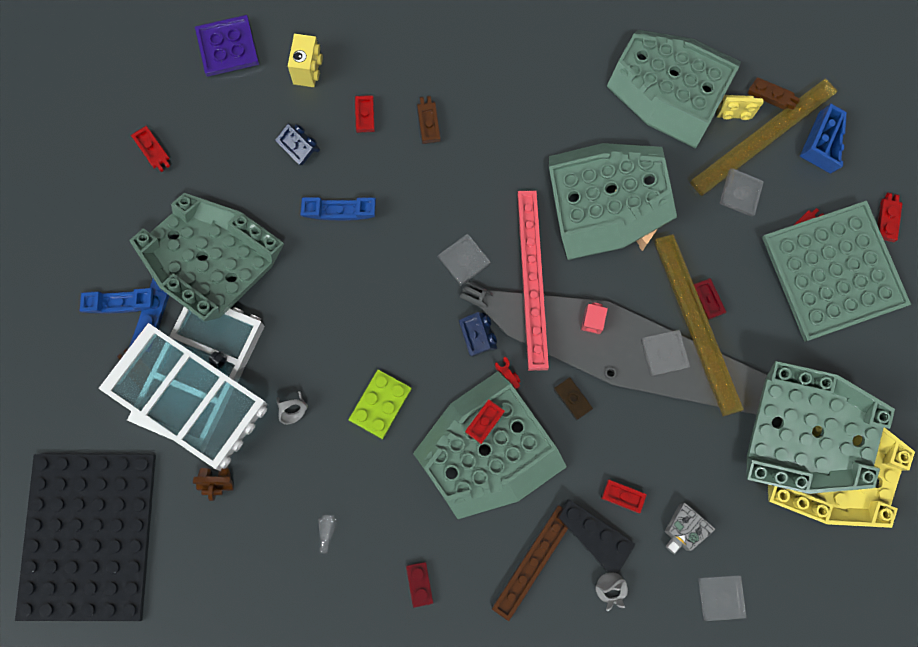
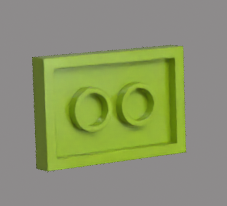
[348,370,412,440]

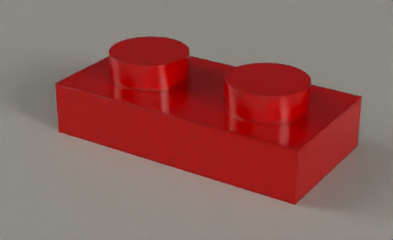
[355,96,375,133]
[465,399,505,444]
[601,480,647,514]

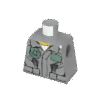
[665,503,715,555]

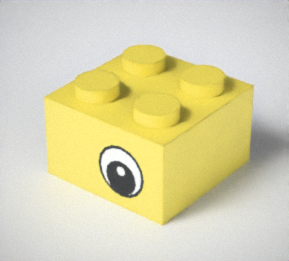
[288,34,323,87]

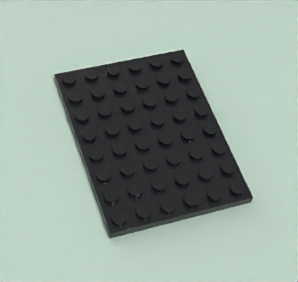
[15,454,156,621]

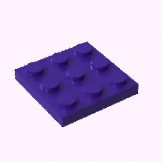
[195,15,259,77]

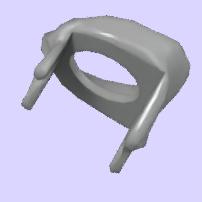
[276,391,308,425]
[596,573,628,611]

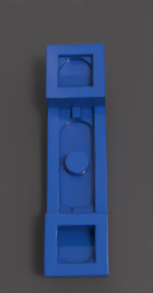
[301,198,376,220]
[80,288,153,313]

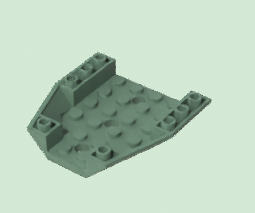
[607,30,741,149]
[549,143,677,260]
[129,193,284,322]
[747,361,895,494]
[413,371,567,519]

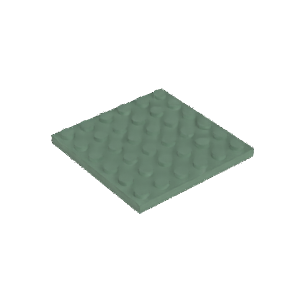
[762,201,911,342]

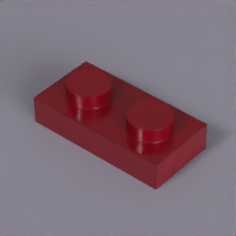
[692,278,726,321]
[406,562,433,608]

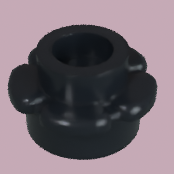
[209,351,227,369]

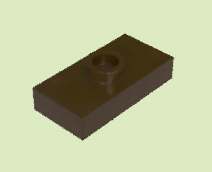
[554,377,593,421]

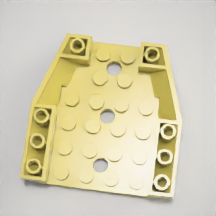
[768,426,915,528]

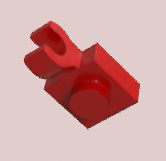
[494,357,521,390]

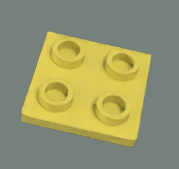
[716,95,764,120]

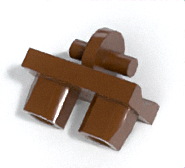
[193,468,234,501]

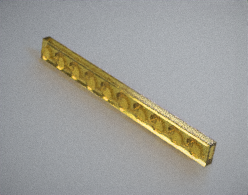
[690,78,837,196]
[654,234,744,417]

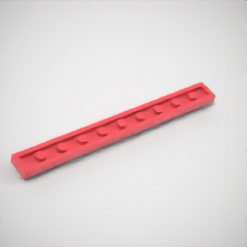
[517,191,549,371]

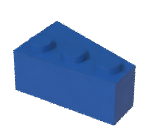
[800,104,847,174]

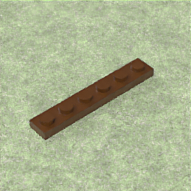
[492,505,567,621]

